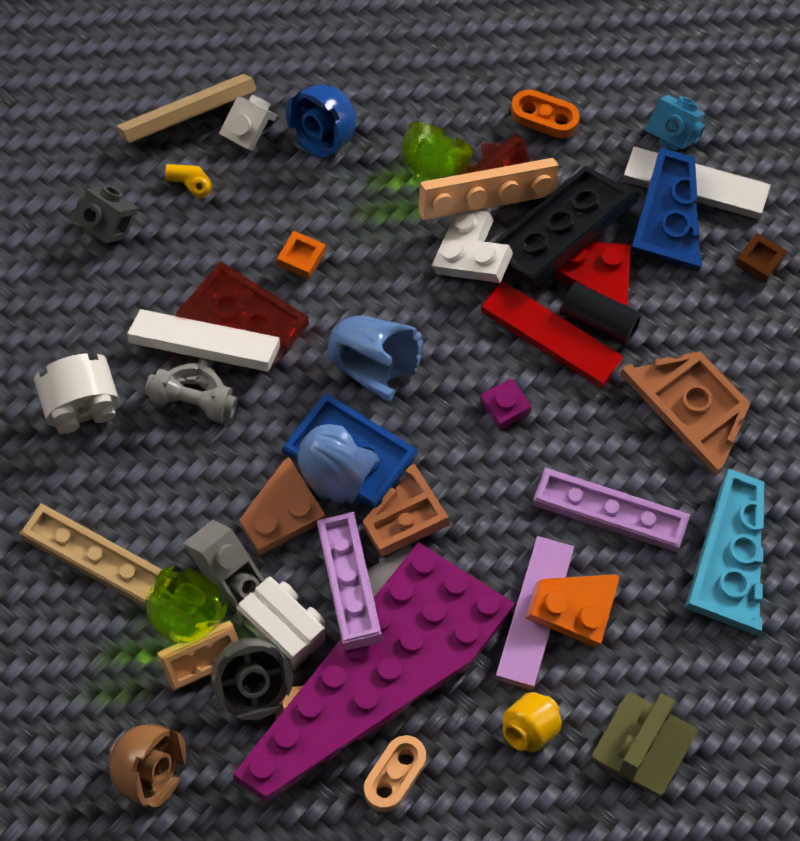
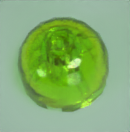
[401,121,475,183]
[145,566,227,644]

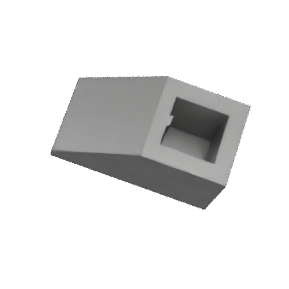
[183,519,264,610]

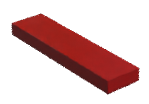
[481,280,624,389]

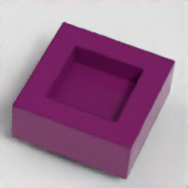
[480,378,532,430]

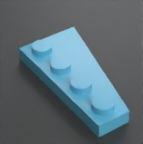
[685,469,764,635]

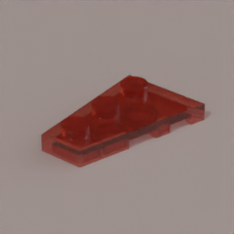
[176,261,309,350]

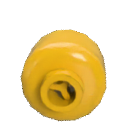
[502,692,562,752]

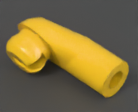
[165,164,212,198]

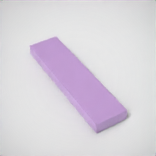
[532,467,690,553]
[317,512,383,651]
[495,536,574,691]

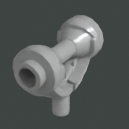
[145,358,237,424]

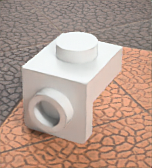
[219,94,277,151]

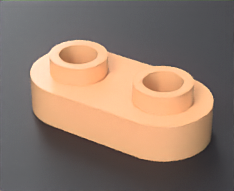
[364,735,426,812]

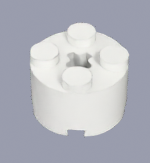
[34,354,119,434]

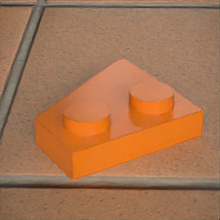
[525,574,620,647]

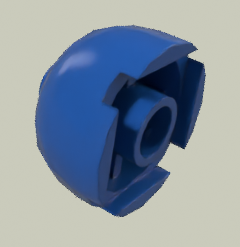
[286,84,357,158]

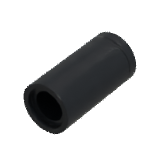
[560,282,642,346]

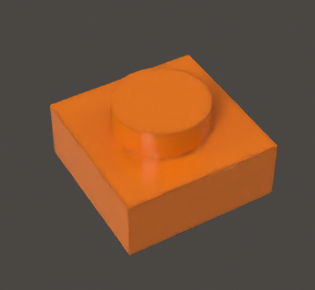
[277,231,326,280]

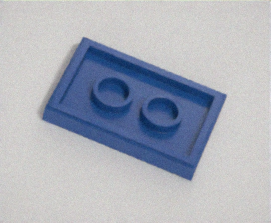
[282,392,418,510]

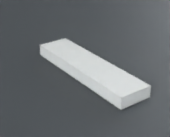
[623,146,771,220]
[127,309,280,372]

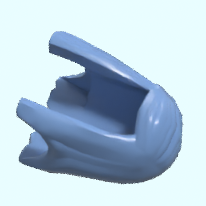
[327,315,423,401]
[298,424,379,504]

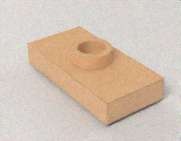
[157,620,239,691]

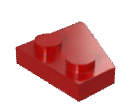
[556,242,631,306]

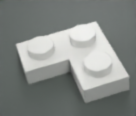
[432,210,513,283]

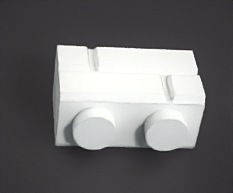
[236,576,326,671]

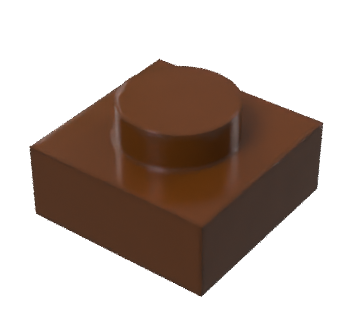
[735,233,787,283]

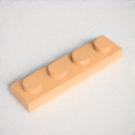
[419,158,559,220]

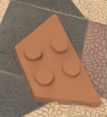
[621,351,750,476]

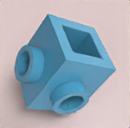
[645,95,706,150]

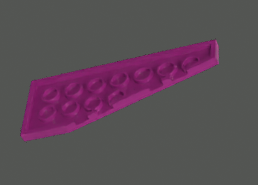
[233,542,515,803]

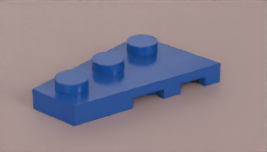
[631,147,702,271]

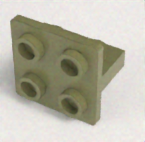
[592,692,698,797]

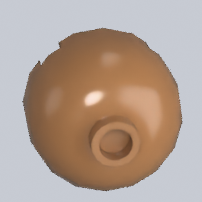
[109,724,186,808]

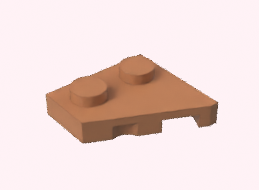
[363,464,449,558]

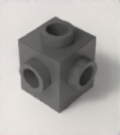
[73,185,139,243]

